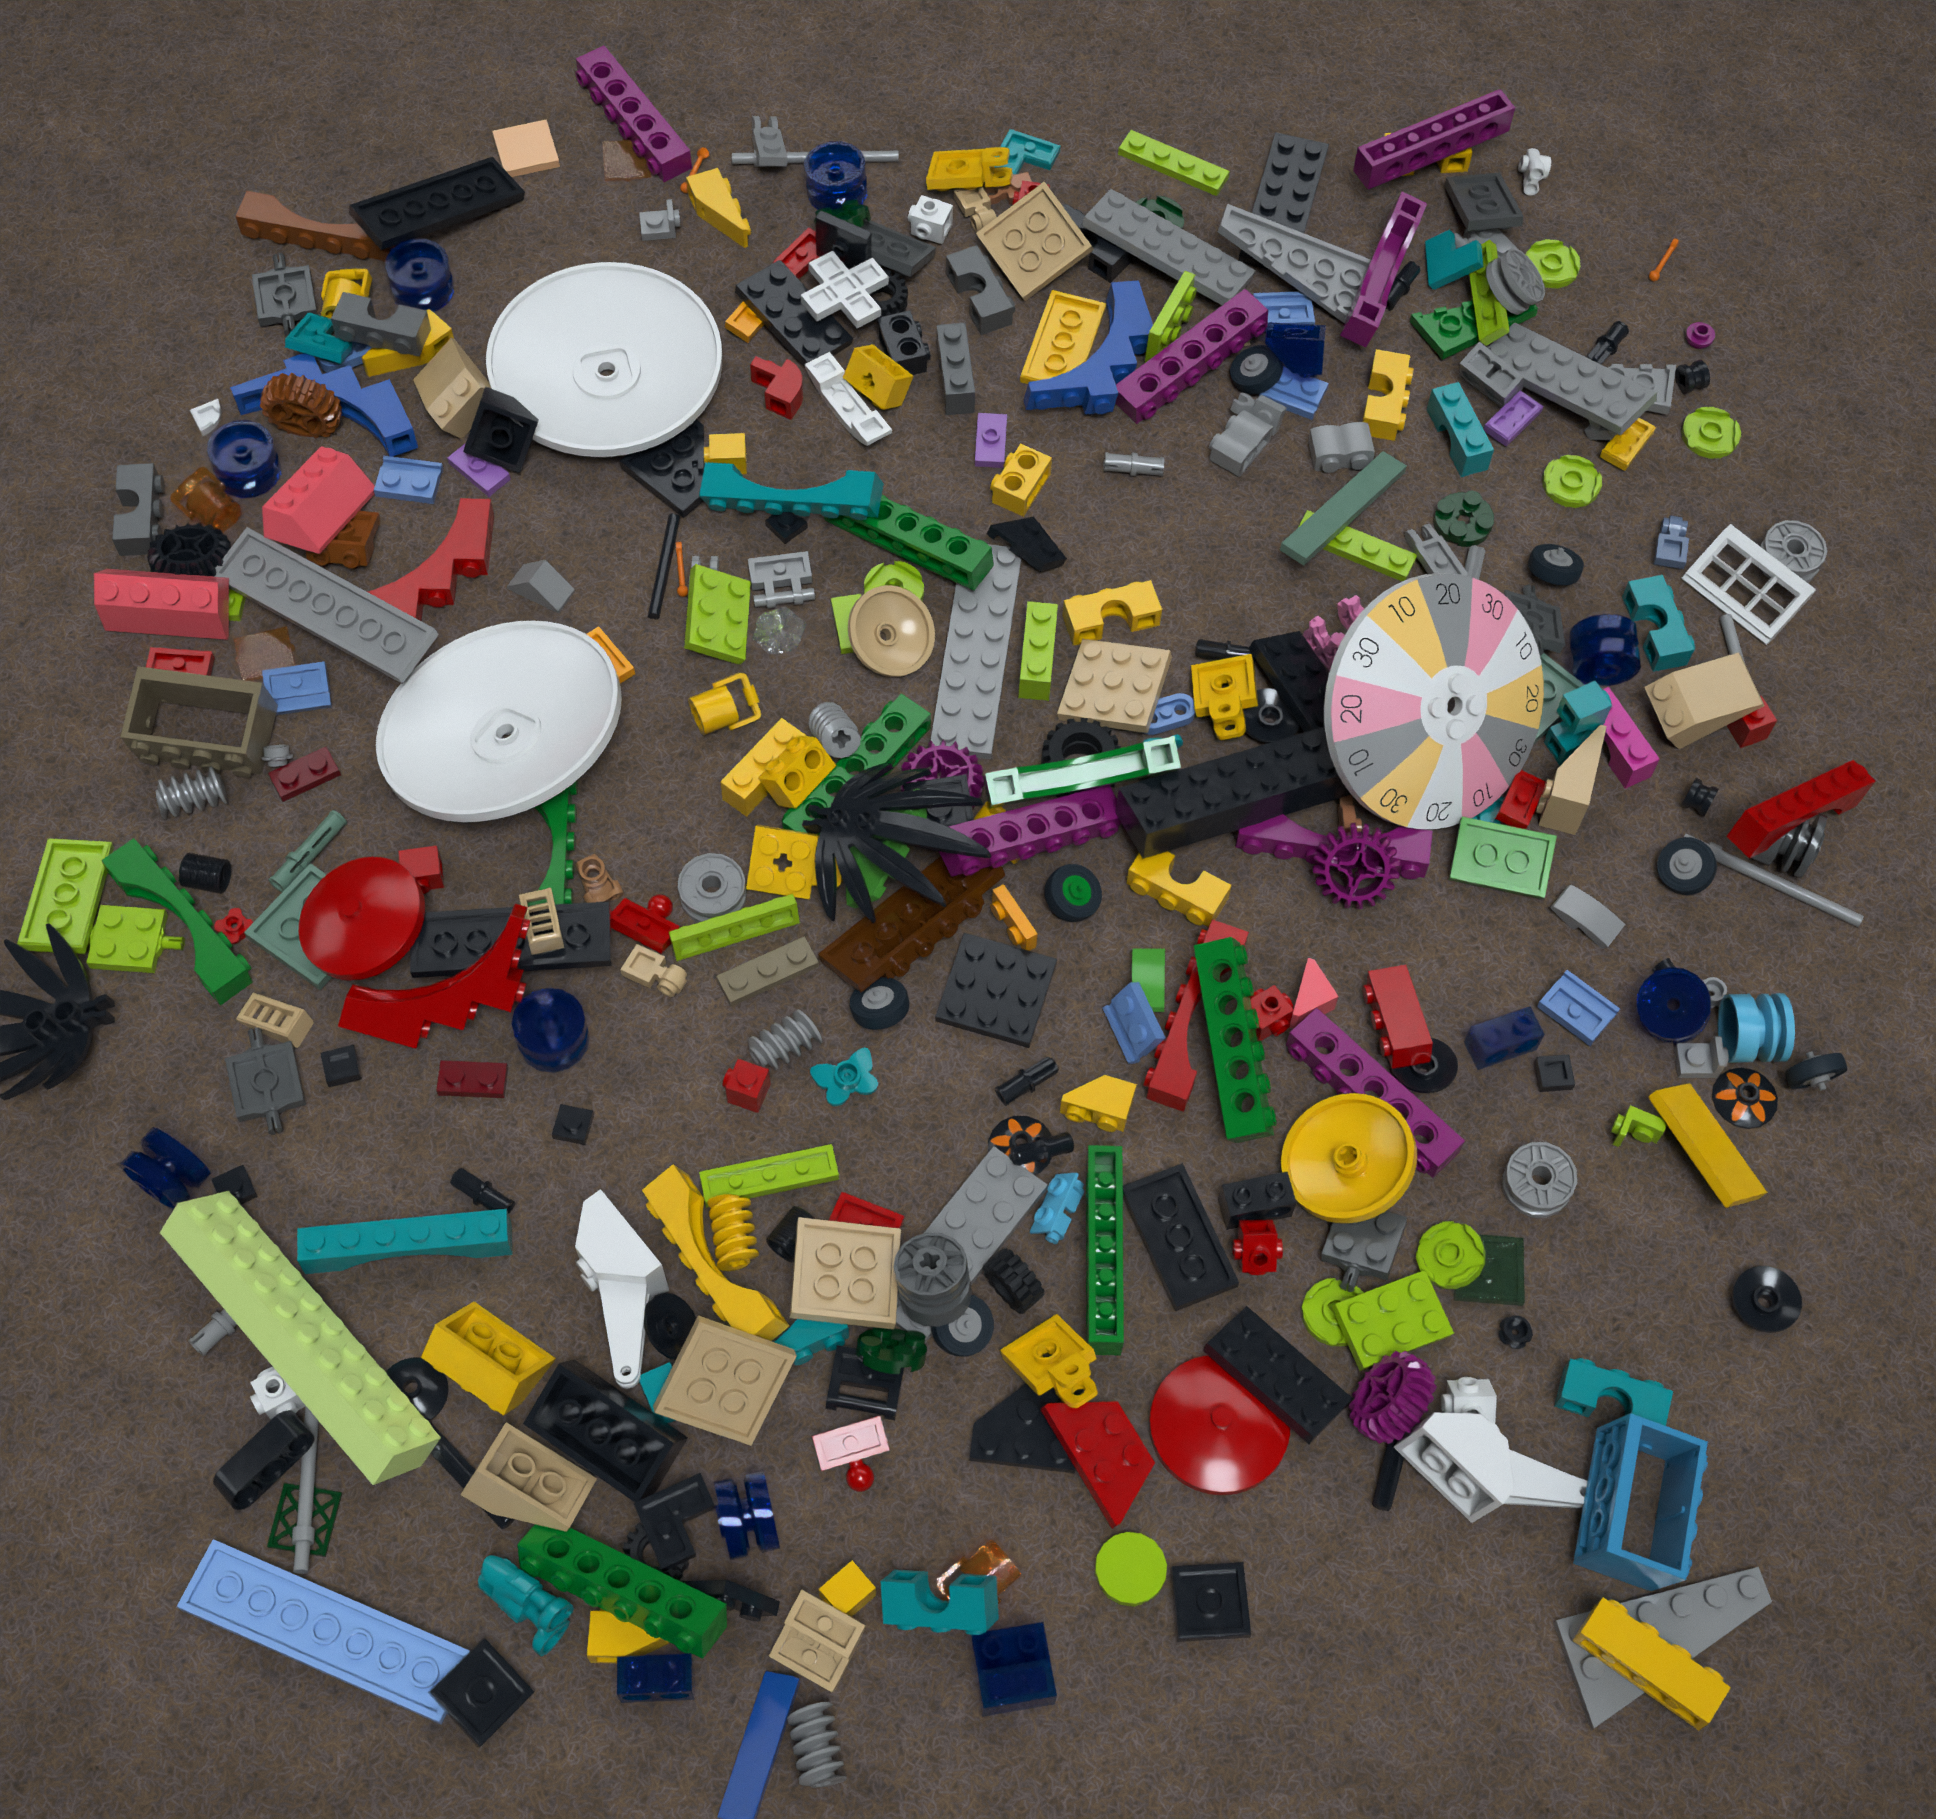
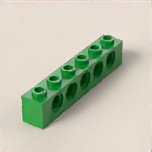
[824,494,994,591]
[782,693,931,835]
[1194,937,1277,1143]
[1086,1145,1124,1356]
[517,1524,727,1659]

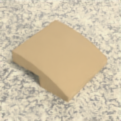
[769,1589,866,1693]

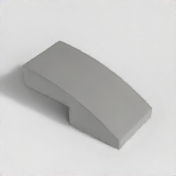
[1550,884,1625,949]

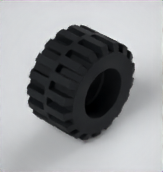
[1041,718,1121,798]

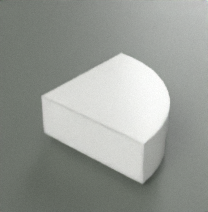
[190,399,222,436]

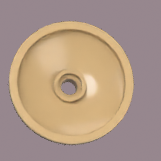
[848,585,935,677]

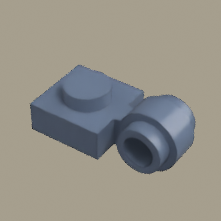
[1654,515,1689,569]

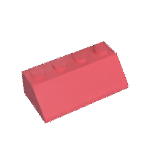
[262,446,375,554]
[94,569,229,640]

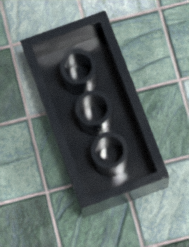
[523,1359,688,1502]

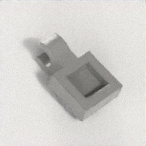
[1230,393,1287,436]

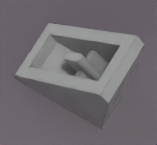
[507,560,575,614]

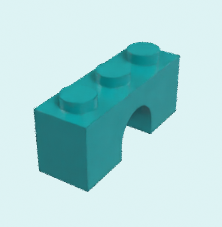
[1426,382,1494,477]
[1622,575,1695,672]
[1544,681,1612,766]
[1554,1358,1673,1426]
[880,1569,999,1635]

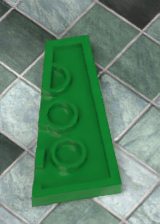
[1410,300,1538,360]

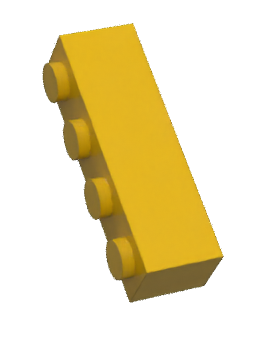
[1572,1597,1731,1731]

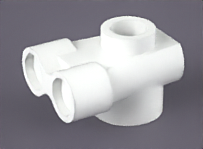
[1518,148,1551,196]

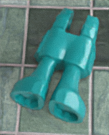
[477,1555,574,1656]

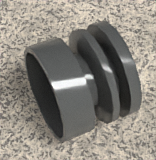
[1750,814,1827,878]
[894,1232,972,1327]

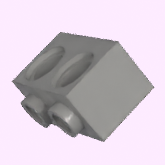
[1459,342,1524,408]

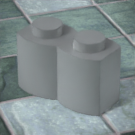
[1209,410,1273,477]
[1308,422,1375,473]

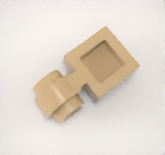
[954,187,996,232]
[620,944,687,997]

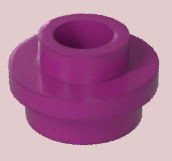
[1686,322,1715,349]

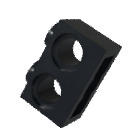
[877,310,931,375]
[1218,1171,1297,1230]

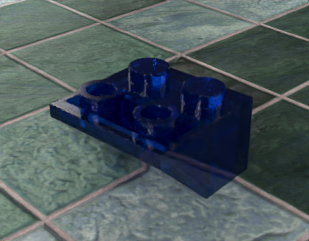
[971,1622,1057,1717]

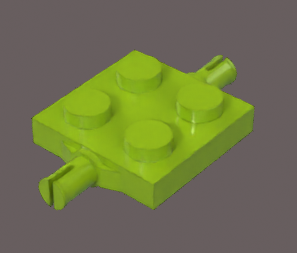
[86,905,185,973]

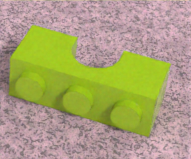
[1018,601,1058,701]

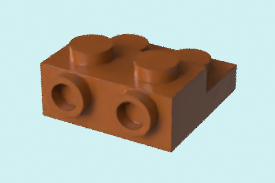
[306,511,380,568]

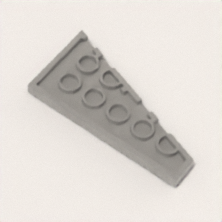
[1217,204,1371,323]
[1554,1567,1772,1731]

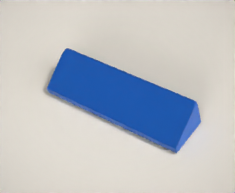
[717,1671,800,1819]

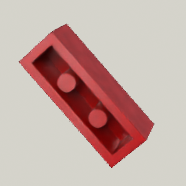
[1362,965,1433,1069]

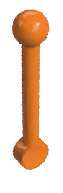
[680,147,709,193]
[1649,238,1680,281]
[675,542,689,597]

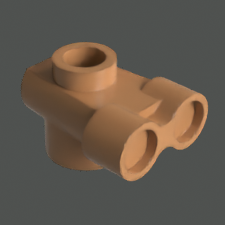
[575,854,624,903]

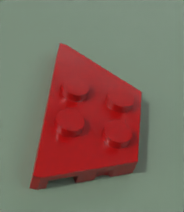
[1040,1401,1155,1529]

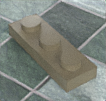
[716,936,819,1007]

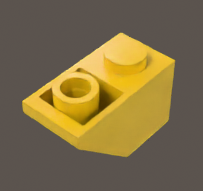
[1060,1075,1137,1132]

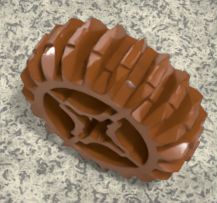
[260,373,342,438]

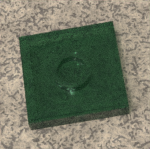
[1454,1234,1525,1306]

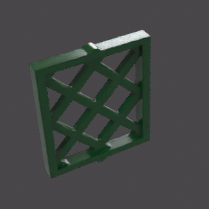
[267,1483,343,1557]

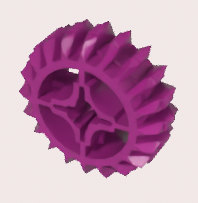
[901,739,984,809]
[1313,823,1401,909]
[1349,1351,1437,1444]

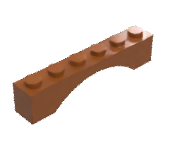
[236,191,414,264]

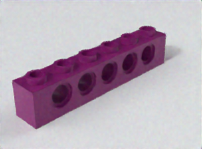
[575,45,692,183]
[1353,89,1515,190]
[1115,289,1268,424]
[939,785,1121,877]
[1286,1008,1465,1178]

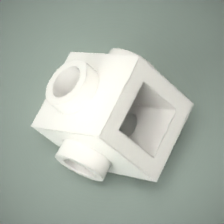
[908,195,953,244]
[250,1367,305,1419]
[1441,1377,1497,1423]

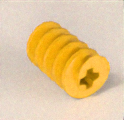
[707,1194,759,1271]

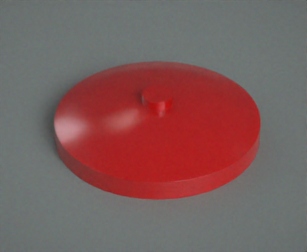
[298,857,425,981]
[1149,1355,1290,1495]

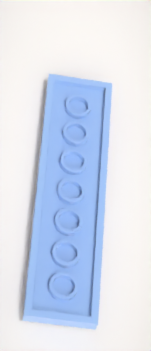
[176,1539,470,1725]

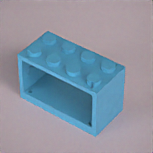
[1573,1413,1708,1591]

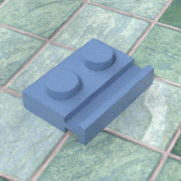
[1253,291,1315,332]
[1259,366,1329,420]
[374,456,443,504]
[262,661,332,715]
[1537,970,1620,1046]
[1103,982,1165,1064]

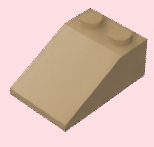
[413,337,491,439]
[1645,652,1765,749]
[1535,725,1607,835]
[460,1422,597,1532]

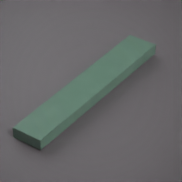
[1280,451,1407,566]

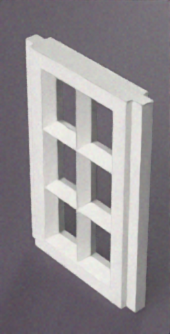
[1682,524,1816,645]

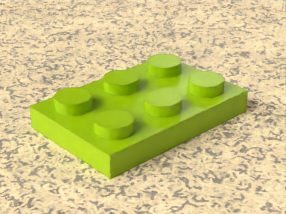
[1145,271,1197,363]
[684,564,751,664]
[1331,1270,1454,1371]

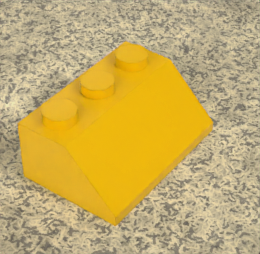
[421,1301,556,1416]

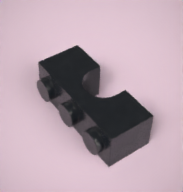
[1063,203,1132,283]

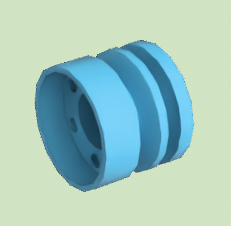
[1717,993,1795,1063]

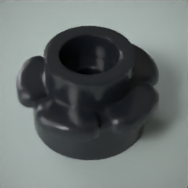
[1498,1315,1533,1349]

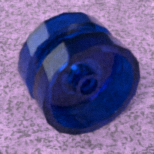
[804,141,868,210]
[385,239,454,312]
[207,420,281,498]
[1569,614,1641,686]
[1636,967,1711,1044]
[511,988,590,1073]
[119,1127,211,1210]
[714,1470,780,1561]

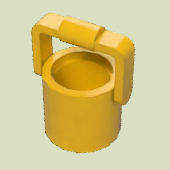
[321,268,372,319]
[688,673,761,736]

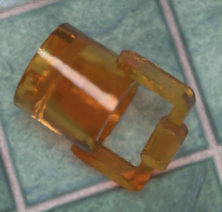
[170,467,241,533]
[936,1539,1022,1604]

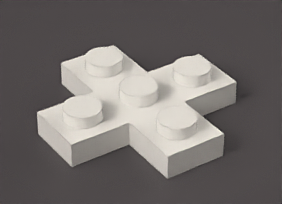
[801,251,889,328]

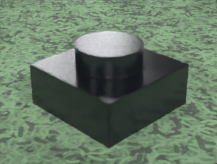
[765,512,808,544]
[320,1045,362,1087]
[1534,1054,1575,1092]
[552,1104,594,1145]
[211,1165,258,1205]

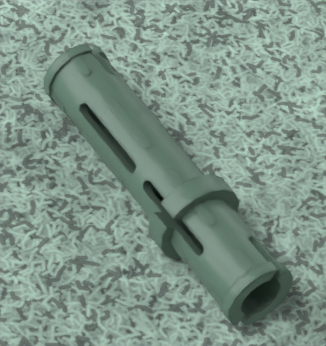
[268,810,347,892]

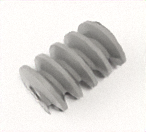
[808,702,861,758]
[156,766,228,820]
[748,1010,822,1070]
[787,1702,846,1788]

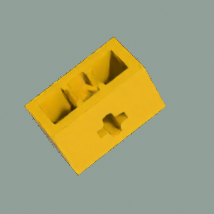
[843,344,914,410]

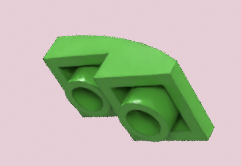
[1132,949,1165,1012]

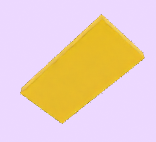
[1020,290,1106,384]
[1649,1083,1768,1208]

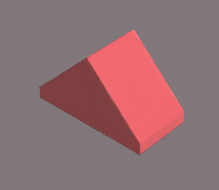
[1289,958,1339,1029]

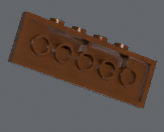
[818,856,1005,993]

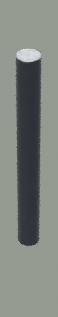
[648,513,680,619]

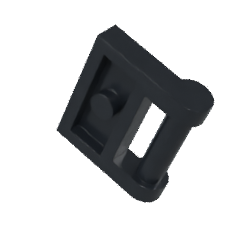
[826,1345,905,1421]

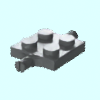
[251,253,318,336]
[1503,584,1565,656]
[225,1028,306,1135]
[1321,1211,1408,1292]

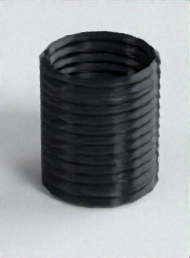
[179,852,231,894]
[766,1206,815,1262]

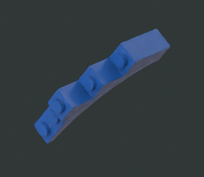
[1024,280,1153,414]
[230,353,418,457]

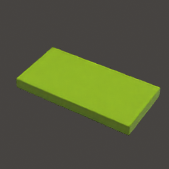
[17,839,114,954]

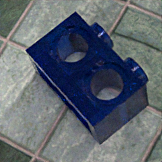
[1464,1006,1545,1070]
[617,1653,695,1703]

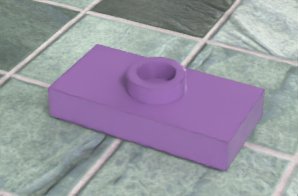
[1484,390,1543,447]
[975,413,1007,468]
[447,443,511,497]

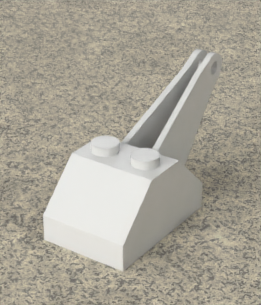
[575,1189,669,1389]
[1394,1412,1588,1523]

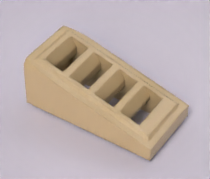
[519,888,564,955]
[236,993,314,1048]

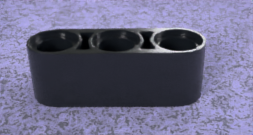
[213,1410,314,1510]

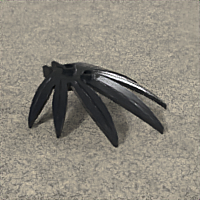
[802,763,992,924]
[0,923,115,1100]

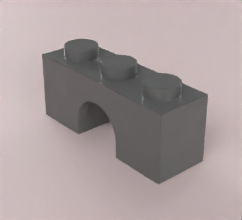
[946,245,1015,335]
[331,292,431,356]
[936,323,975,415]
[112,463,165,556]

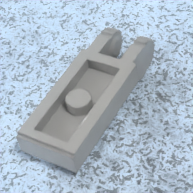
[752,116,788,167]
[1405,524,1469,577]

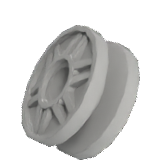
[1486,248,1545,315]
[1760,520,1827,585]
[678,853,747,922]
[1502,1142,1577,1218]

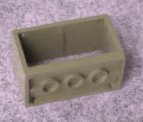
[120,666,278,777]

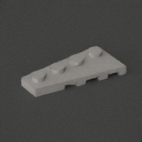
[1608,364,1676,415]

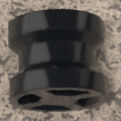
[1675,360,1710,394]
[1681,778,1719,816]

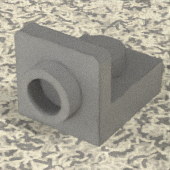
[639,199,681,241]
[1674,1036,1729,1078]

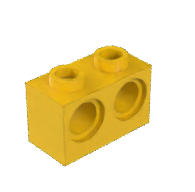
[990,443,1052,517]
[758,735,836,809]

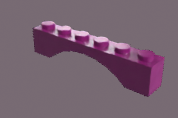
[1340,192,1427,348]
[1236,814,1433,879]

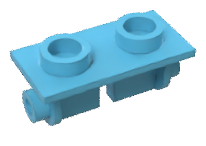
[1030,1173,1084,1244]

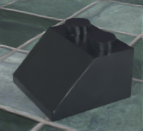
[463,386,539,473]

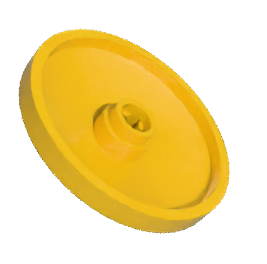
[1281,1093,1417,1223]

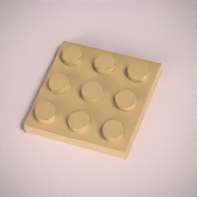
[976,182,1094,301]
[1057,639,1172,733]
[789,1217,901,1329]
[653,1316,797,1446]

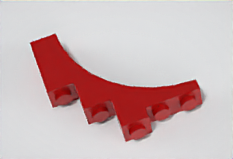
[367,498,494,621]
[338,903,531,1049]

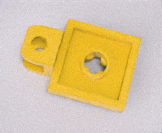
[926,147,1013,191]
[1191,654,1258,740]
[746,825,843,899]
[1000,1314,1098,1408]

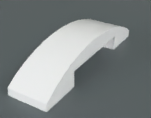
[805,352,892,446]

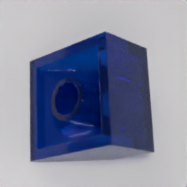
[1265,322,1326,378]

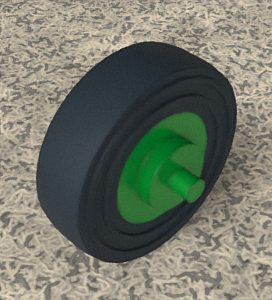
[1045,864,1102,922]

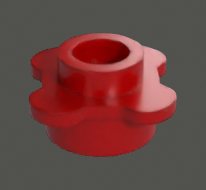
[214,908,253,944]

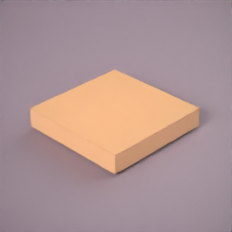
[492,120,560,177]

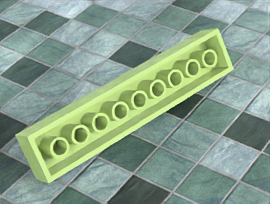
[160,1191,441,1485]

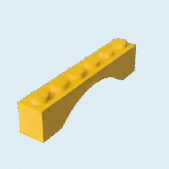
[642,1164,789,1341]

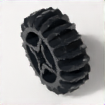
[147,522,231,577]

